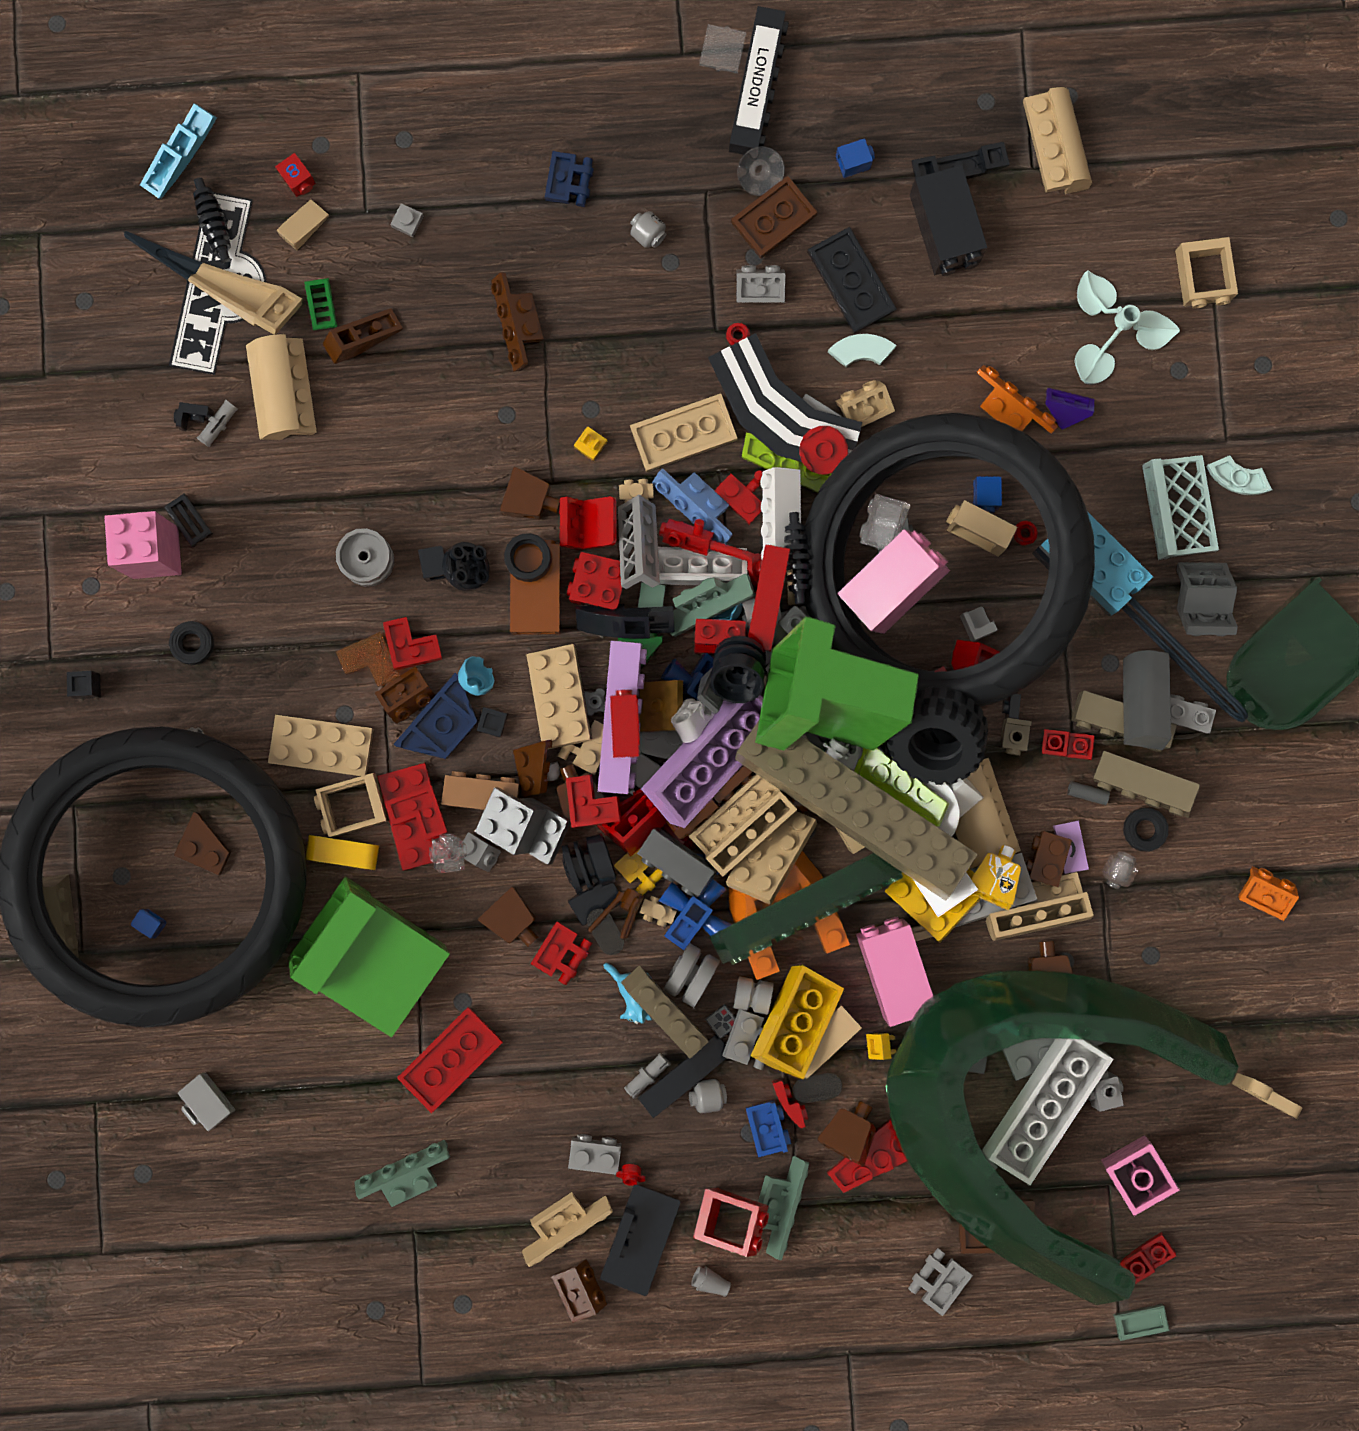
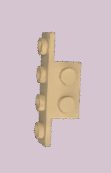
[522,1192,613,1267]

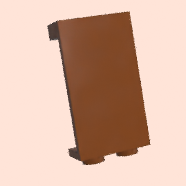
[510,540,561,635]

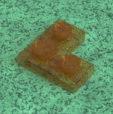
[336,632,400,687]

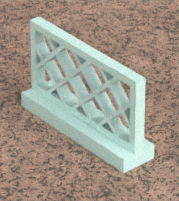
[1142,455,1219,560]

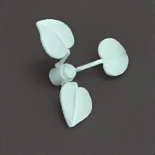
[1075,270,1180,384]

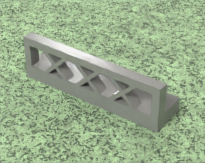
[618,495,660,589]

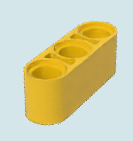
[305,835,379,870]

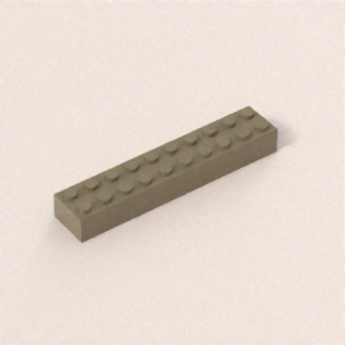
[735,721,978,901]

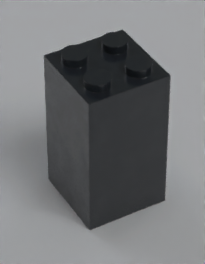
[910,165,988,276]

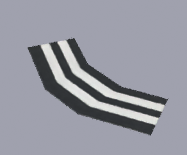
[708,333,863,462]

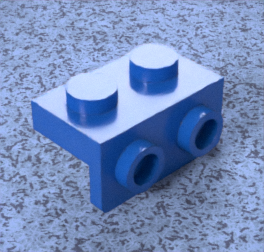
[745,1100,791,1157]

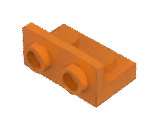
[1238,866,1299,921]

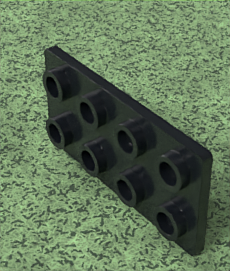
[600,1184,680,1296]

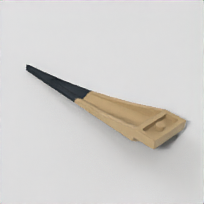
[124,231,302,335]

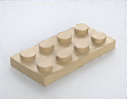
[630,394,738,472]
[526,644,592,750]
[268,715,374,776]
[726,811,817,905]

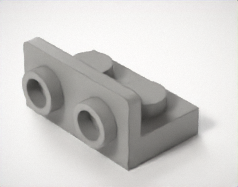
[736,265,785,302]
[568,1134,622,1175]

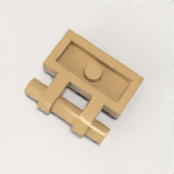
[558,720,603,775]

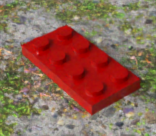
[377,763,451,871]
[397,1007,503,1114]

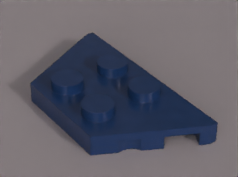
[393,673,478,759]

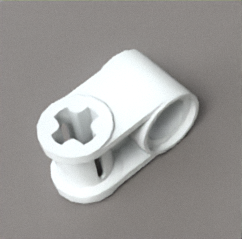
[671,698,715,743]

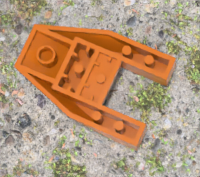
[728,851,850,980]

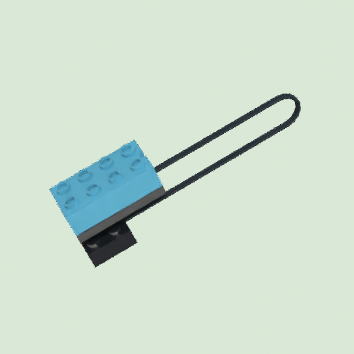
[1032,511,1248,722]

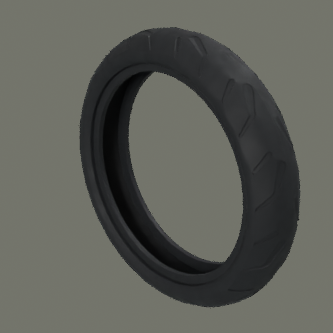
[802,413,1095,707]
[0,726,307,1027]

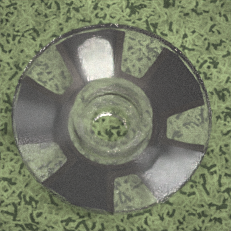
[737,146,784,196]

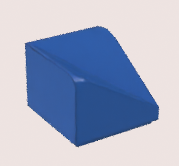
[131,909,167,939]

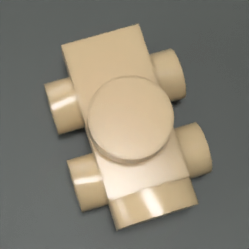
[619,479,654,503]
[640,896,677,927]

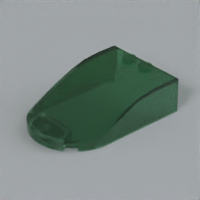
[1226,577,1359,730]

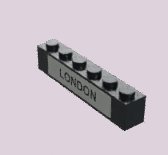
[729,6,789,157]

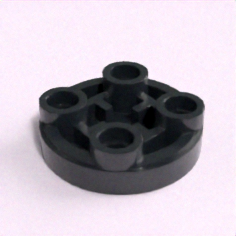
[442,542,489,591]

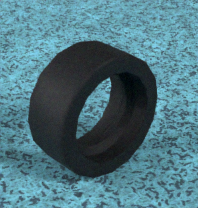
[504,533,552,582]

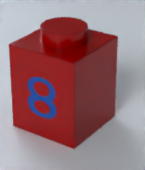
[275,153,316,198]

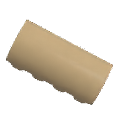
[1023,87,1092,194]
[246,334,317,440]
[955,758,1021,869]
[689,774,797,876]
[986,872,1094,941]

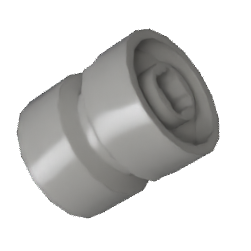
[733,976,774,1015]

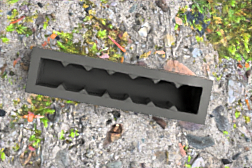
[1123,650,1171,750]

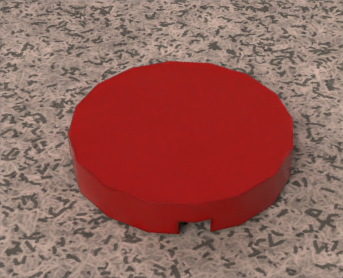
[799,426,848,475]

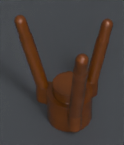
[588,888,644,939]

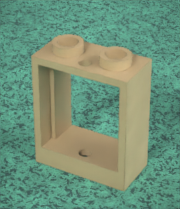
[1175,237,1238,309]
[946,500,1017,557]
[314,773,389,838]

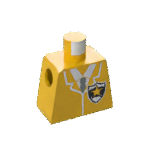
[971,845,1021,910]

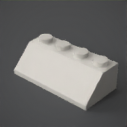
[761,467,801,565]

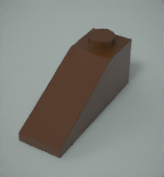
[323,308,403,364]

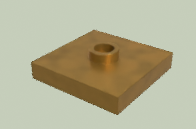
[640,680,683,732]

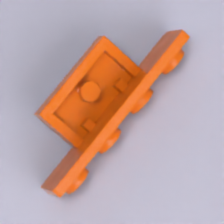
[977,365,1058,434]

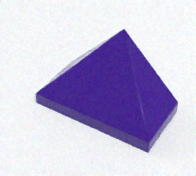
[1045,388,1094,430]

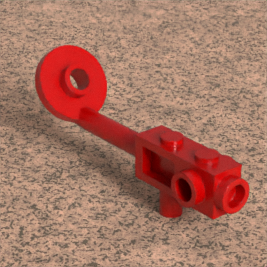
[659,519,762,587]

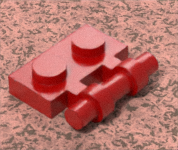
[531,921,593,986]

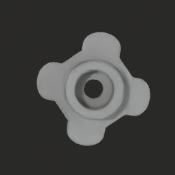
[823,738,849,761]

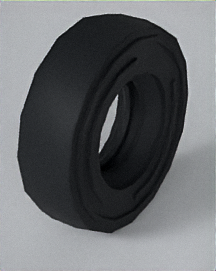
[169,621,214,665]
[1123,808,1169,852]

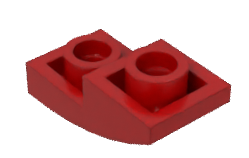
[1042,729,1095,760]
[772,1078,808,1128]
[1120,1232,1176,1284]

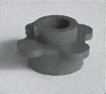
[584,688,605,716]

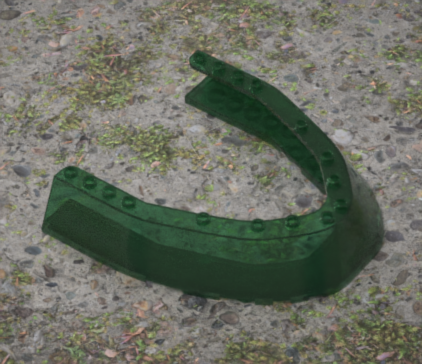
[886,971,1239,1305]

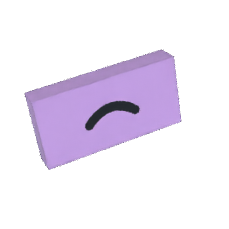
[1053,821,1089,874]

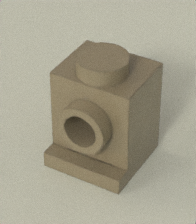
[999,718,1032,756]

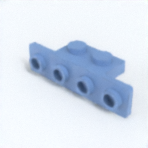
[652,469,733,544]

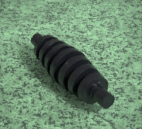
[193,177,231,263]
[784,512,811,605]

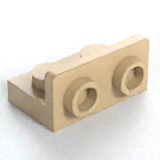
[836,380,895,427]

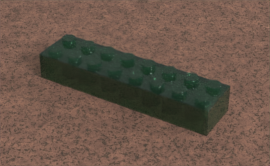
[710,853,903,965]

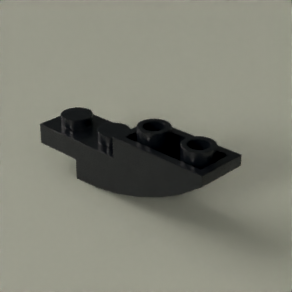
[575,604,675,639]

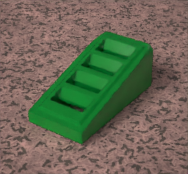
[304,278,337,331]

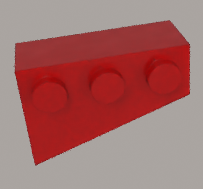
[597,789,667,857]

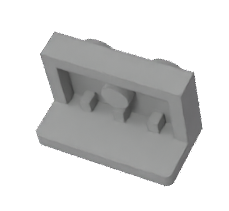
[1170,694,1216,733]

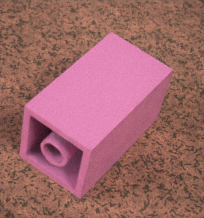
[105,511,182,579]
[838,529,950,633]
[856,917,938,1027]
[1102,1135,1179,1216]

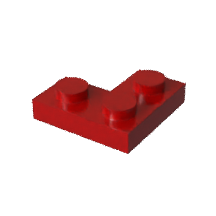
[383,617,442,671]
[566,775,622,828]
[385,785,448,841]

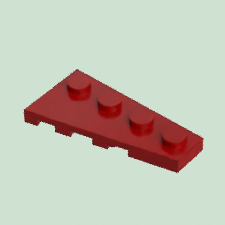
[827,1108,936,1193]

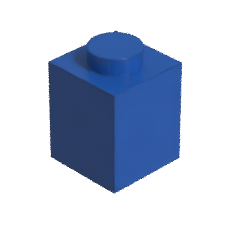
[836,138,875,178]
[973,477,1002,514]

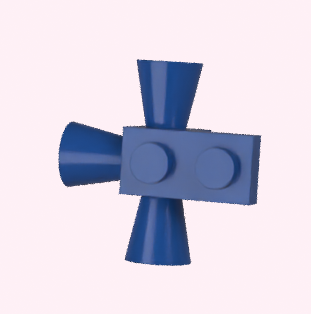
[659,880,733,950]

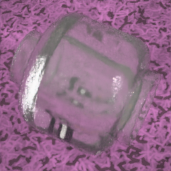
[1102,851,1139,889]

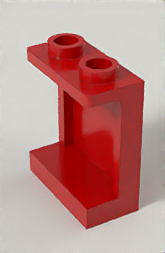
[694,619,746,655]

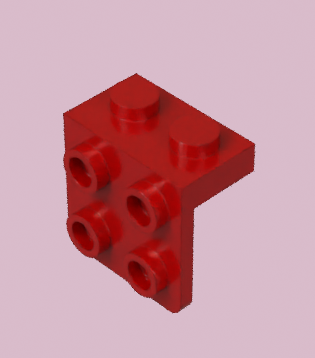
[559,496,617,550]
[567,552,623,610]

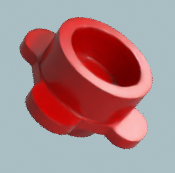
[616,1164,645,1186]

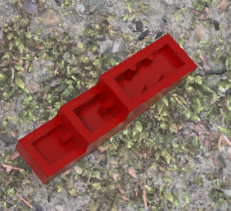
[748,544,790,652]

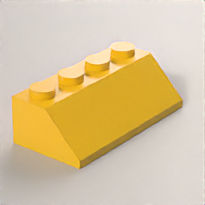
[751,965,844,1079]

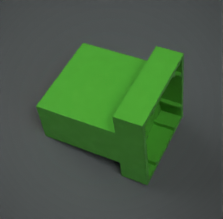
[755,617,919,751]
[288,876,450,1038]

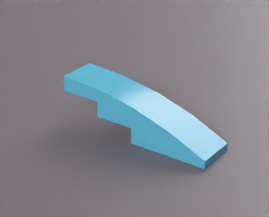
[140,104,217,199]

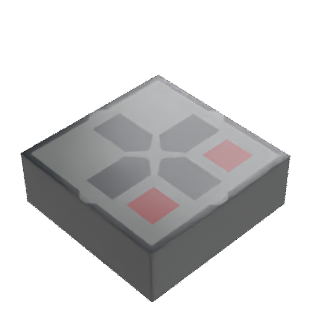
[705,1004,736,1039]

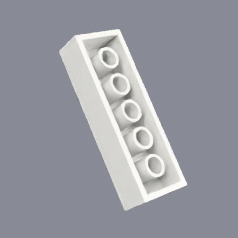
[982,1026,1113,1185]

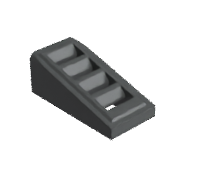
[697,668,724,714]

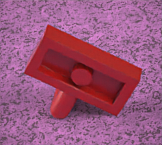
[714,471,762,525]

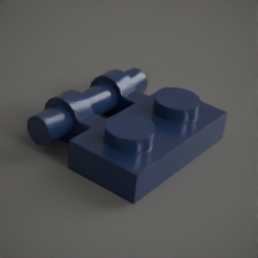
[545,151,594,207]

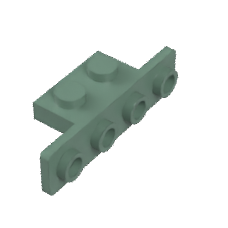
[671,574,755,637]
[355,1140,450,1207]
[758,1156,809,1260]

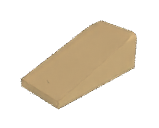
[276,200,329,251]

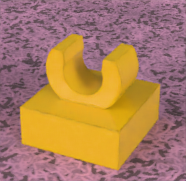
[574,426,608,461]
[866,1033,896,1060]

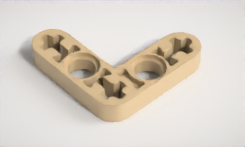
[1232,1073,1302,1119]

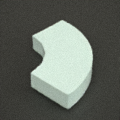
[828,334,896,367]
[1206,456,1272,495]

